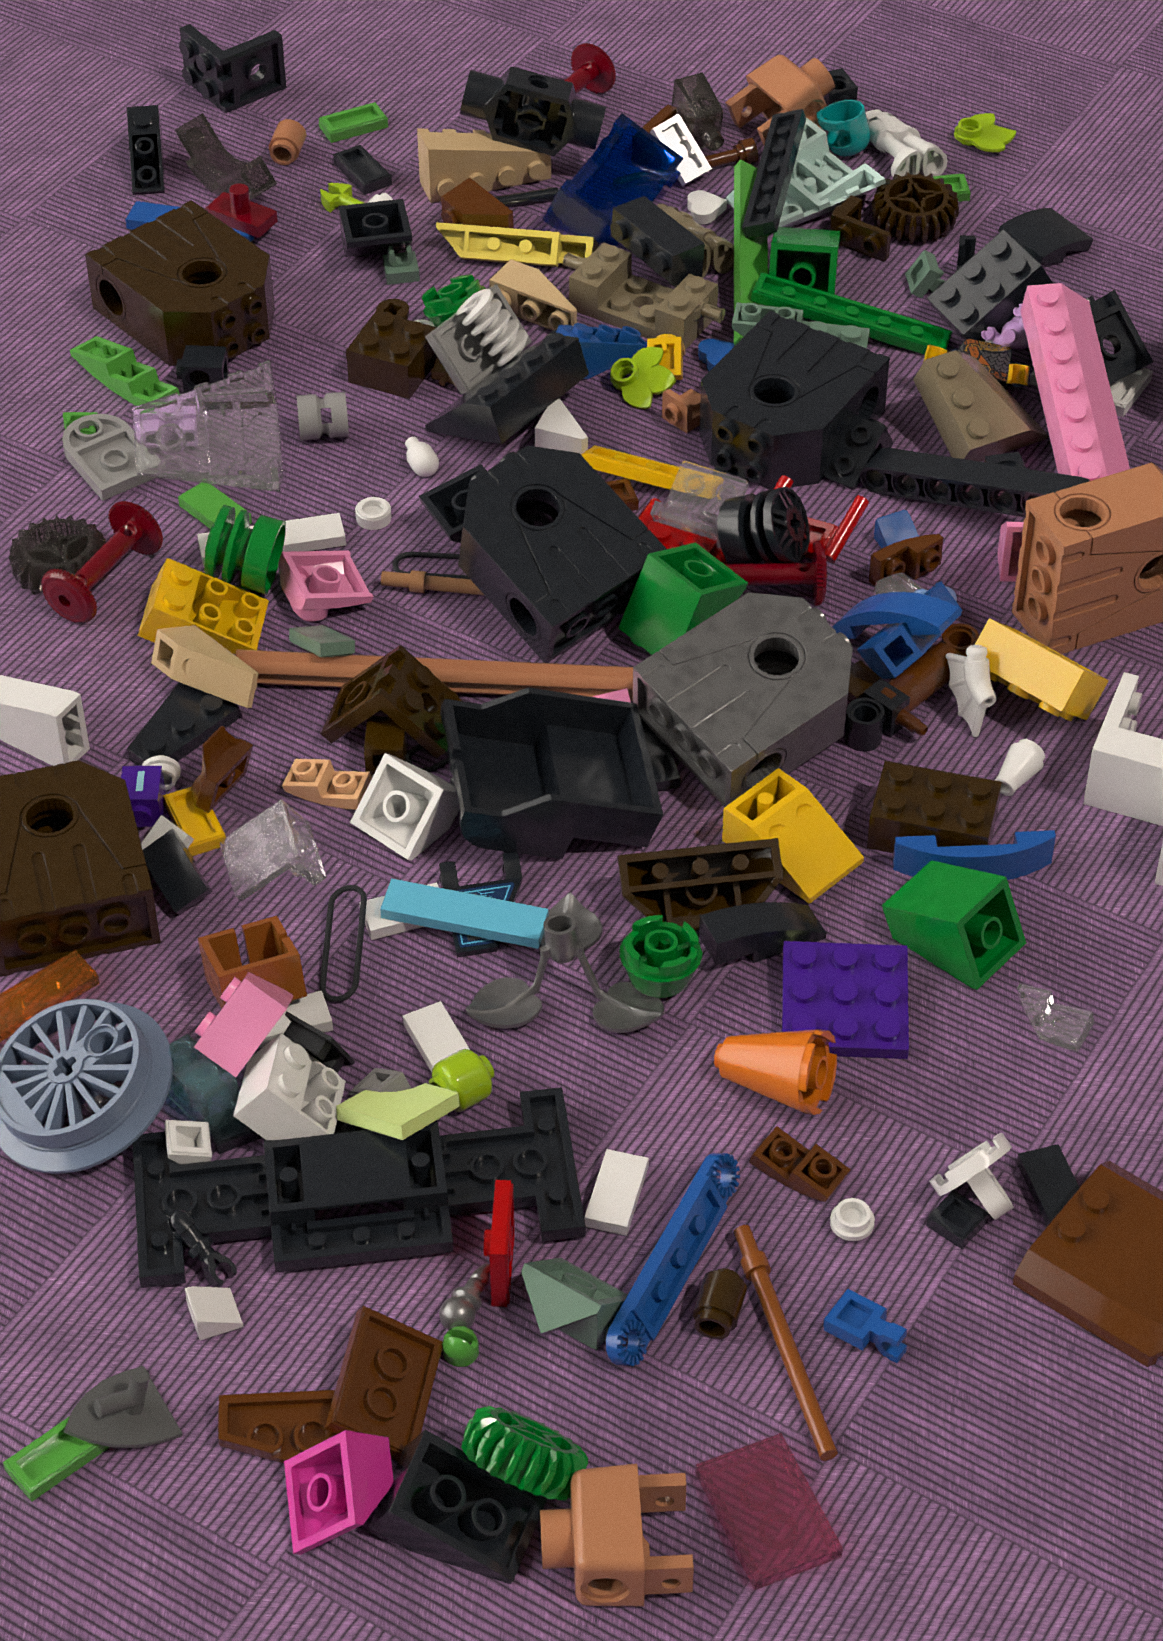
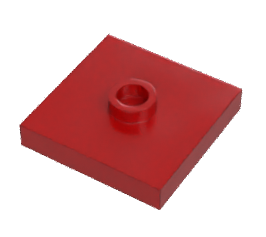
[483,1180,515,1307]

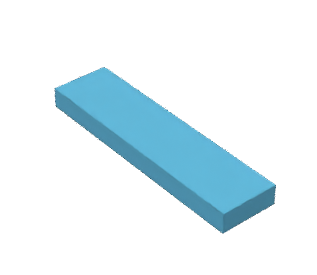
[380,878,549,949]

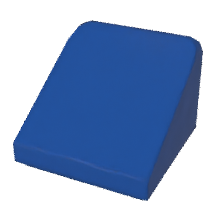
[874,510,919,548]

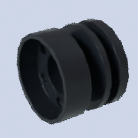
[717,486,810,564]

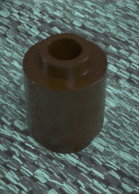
[693,1268,747,1339]

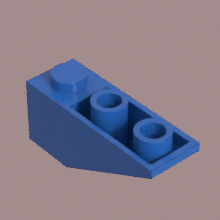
[556,323,647,379]
[857,581,963,679]

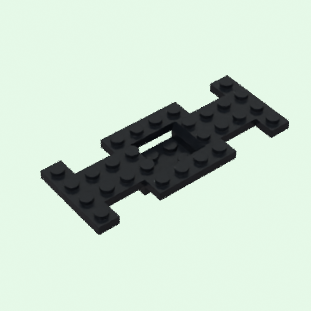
[133,1087,586,1288]

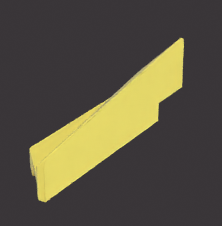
[436,222,599,267]

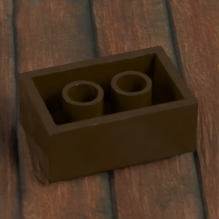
[867,761,1002,853]

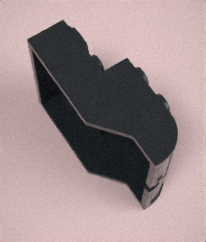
[440,687,663,859]

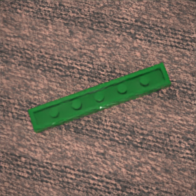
[750,272,953,355]

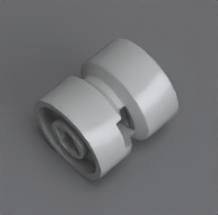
[296,392,349,441]

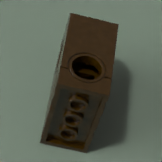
[85,200,275,366]
[0,760,161,977]

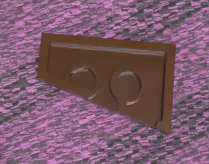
[218,1390,336,1463]

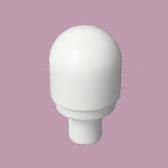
[405,437,439,477]

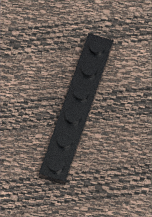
[742,109,806,238]

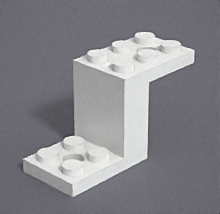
[1083,672,1163,886]

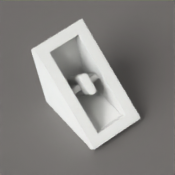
[535,398,588,454]

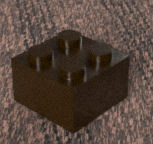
[346,311,438,399]

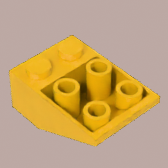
[137,558,269,654]
[722,768,864,904]

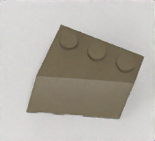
[913,350,1049,461]

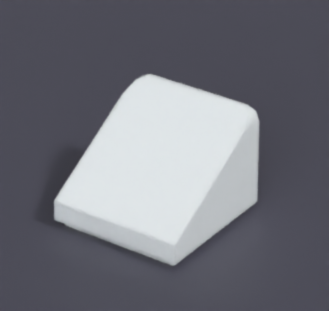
[164,1120,212,1164]
[185,1286,243,1341]

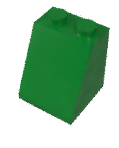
[769,227,840,295]
[619,542,748,655]
[882,860,1026,990]

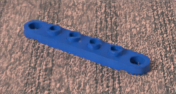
[606,1153,740,1366]

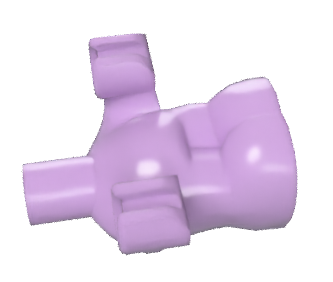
[981,304,1029,350]

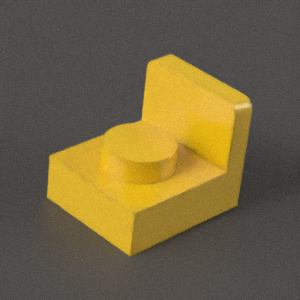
[647,334,685,380]

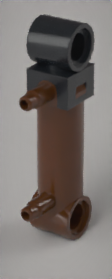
[844,623,979,752]

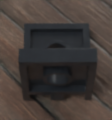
[179,24,287,114]
[1027,290,1153,385]

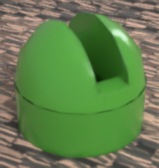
[442,1326,479,1367]

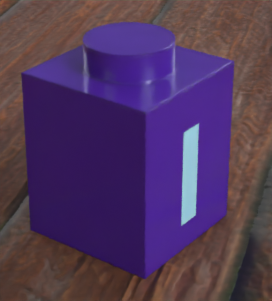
[121,766,166,827]

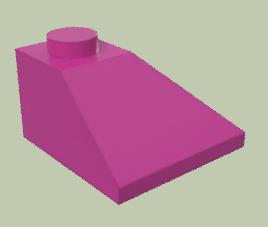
[284,1430,394,1555]

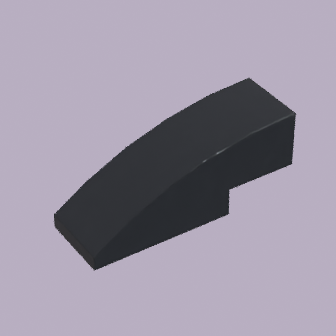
[699,902,827,965]

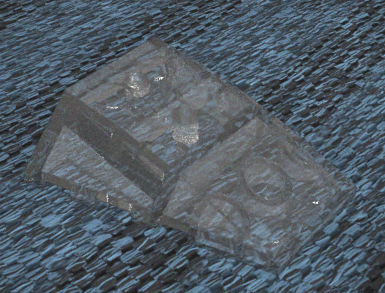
[132,360,283,492]

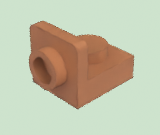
[662,389,701,433]

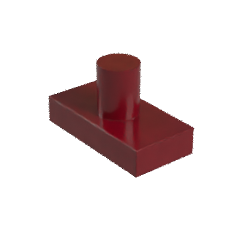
[205,183,278,238]

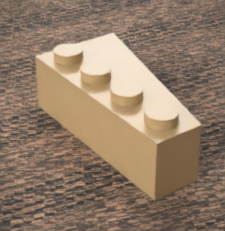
[417,128,551,203]

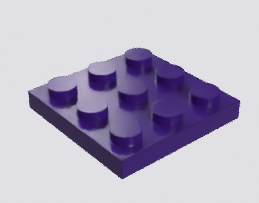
[782,941,909,1059]

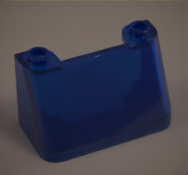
[542,113,684,247]

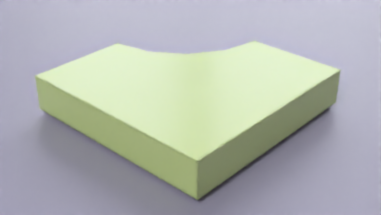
[336,1083,459,1140]

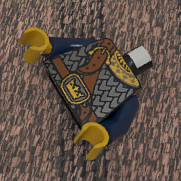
[923,339,1030,391]

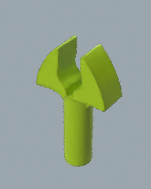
[320,183,364,213]

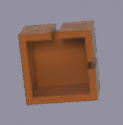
[198,915,307,1009]

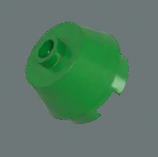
[422,275,486,327]
[619,915,702,998]

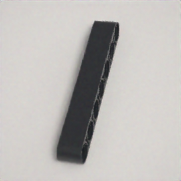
[860,447,1090,517]

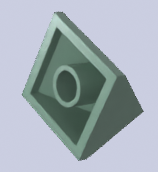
[521,1257,628,1351]

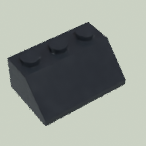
[611,196,705,287]

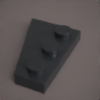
[127,682,240,766]

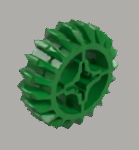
[461,1406,589,1500]

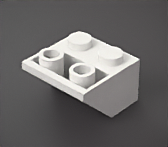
[233,1033,346,1140]

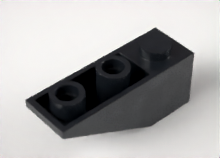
[126,105,165,195]

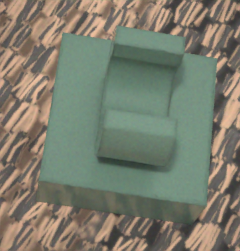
[382,244,420,285]
[905,250,945,298]

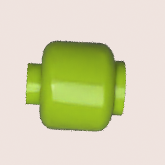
[429,1049,494,1112]

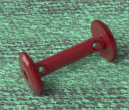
[564,43,616,94]
[41,501,163,623]
[698,541,827,606]

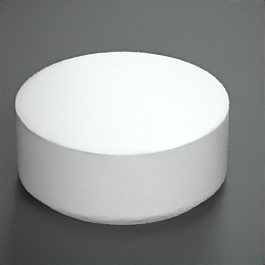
[355,497,392,530]

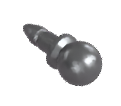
[439,1263,490,1330]

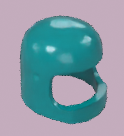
[816,100,870,156]

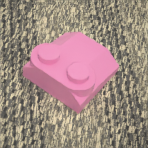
[278,550,374,622]

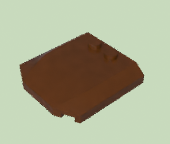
[1012,1161,1163,1367]

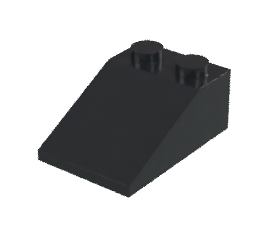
[369,1429,547,1584]

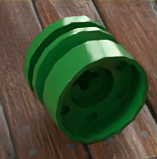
[204,505,286,595]

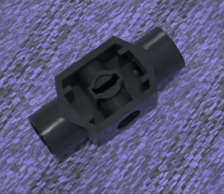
[460,66,607,156]

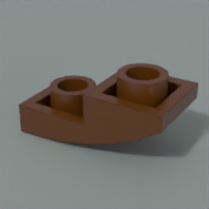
[869,534,944,589]
[749,1126,851,1202]

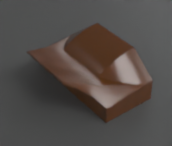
[191,726,253,813]

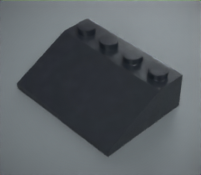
[425,333,589,444]

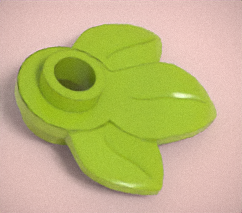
[954,113,1016,153]
[610,347,676,409]

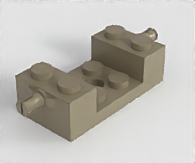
[563,243,725,350]

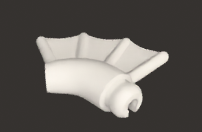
[945,645,996,737]

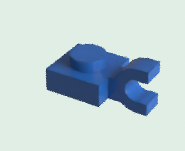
[824,1289,907,1363]

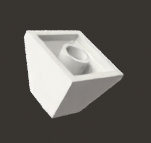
[350,753,459,860]

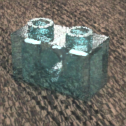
[167,1033,239,1135]

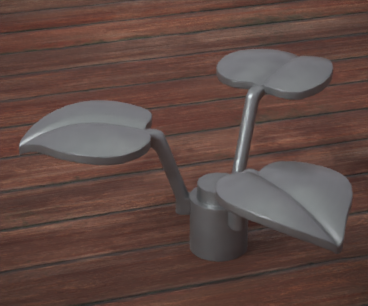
[466,893,665,1033]

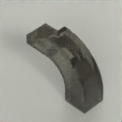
[175,113,277,200]

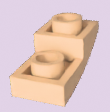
[282,759,372,810]

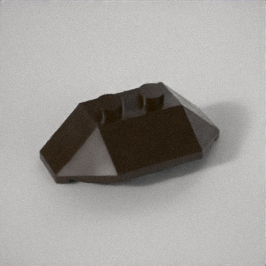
[617,838,783,931]

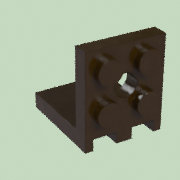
[320,645,463,759]

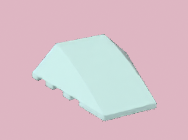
[726,118,886,227]

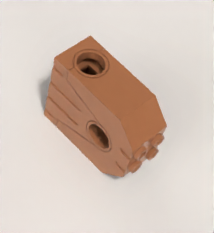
[1012,462,1163,654]

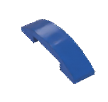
[832,592,962,639]
[893,830,1056,880]

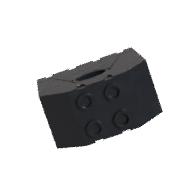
[700,311,890,490]
[458,446,666,663]

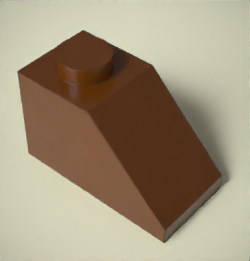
[441,177,514,229]

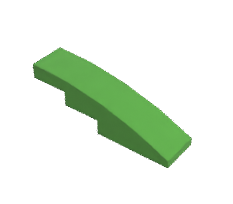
[69,336,182,409]

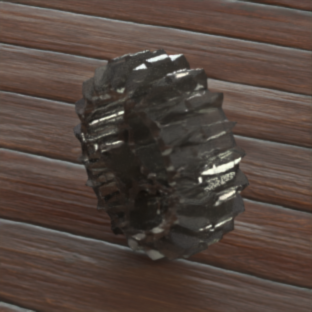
[9,515,106,595]

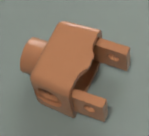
[725,54,835,145]
[540,1463,694,1606]

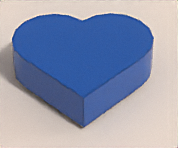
[698,339,735,371]

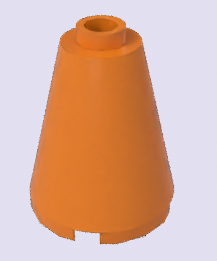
[714,1029,837,1115]

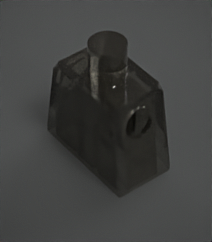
[671,72,724,151]

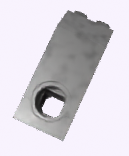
[633,592,853,807]

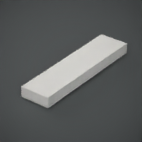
[197,513,346,567]

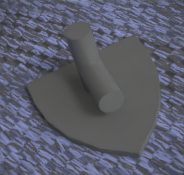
[64,1366,183,1448]

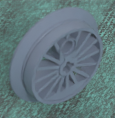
[0,999,173,1174]

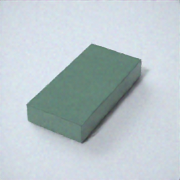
[289,625,355,658]

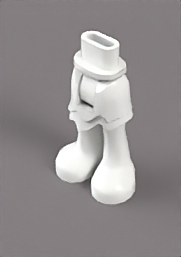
[866,109,948,177]

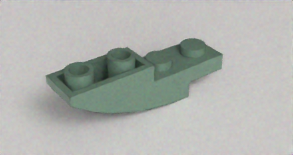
[732,302,870,348]

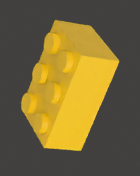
[975,618,1109,722]

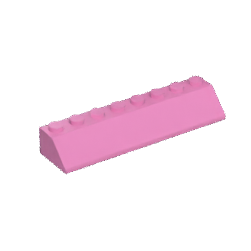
[1021,283,1130,481]

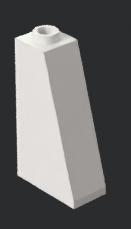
[0,675,90,766]

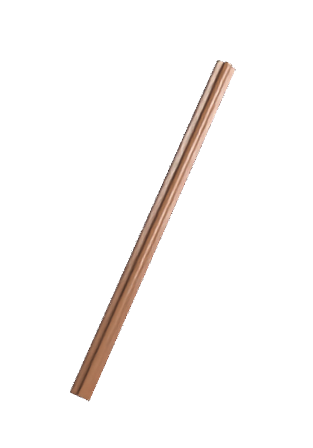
[236,649,633,701]

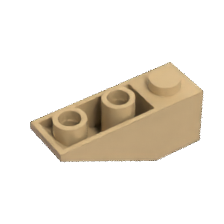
[489,259,577,331]
[151,625,258,708]

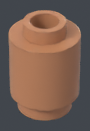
[269,119,306,165]

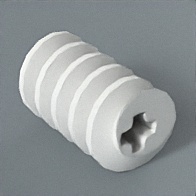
[456,289,528,367]

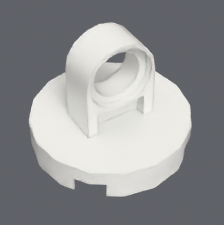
[929,1133,1014,1220]

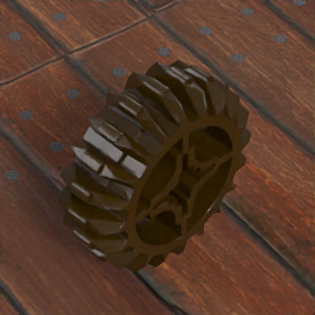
[872,171,959,245]

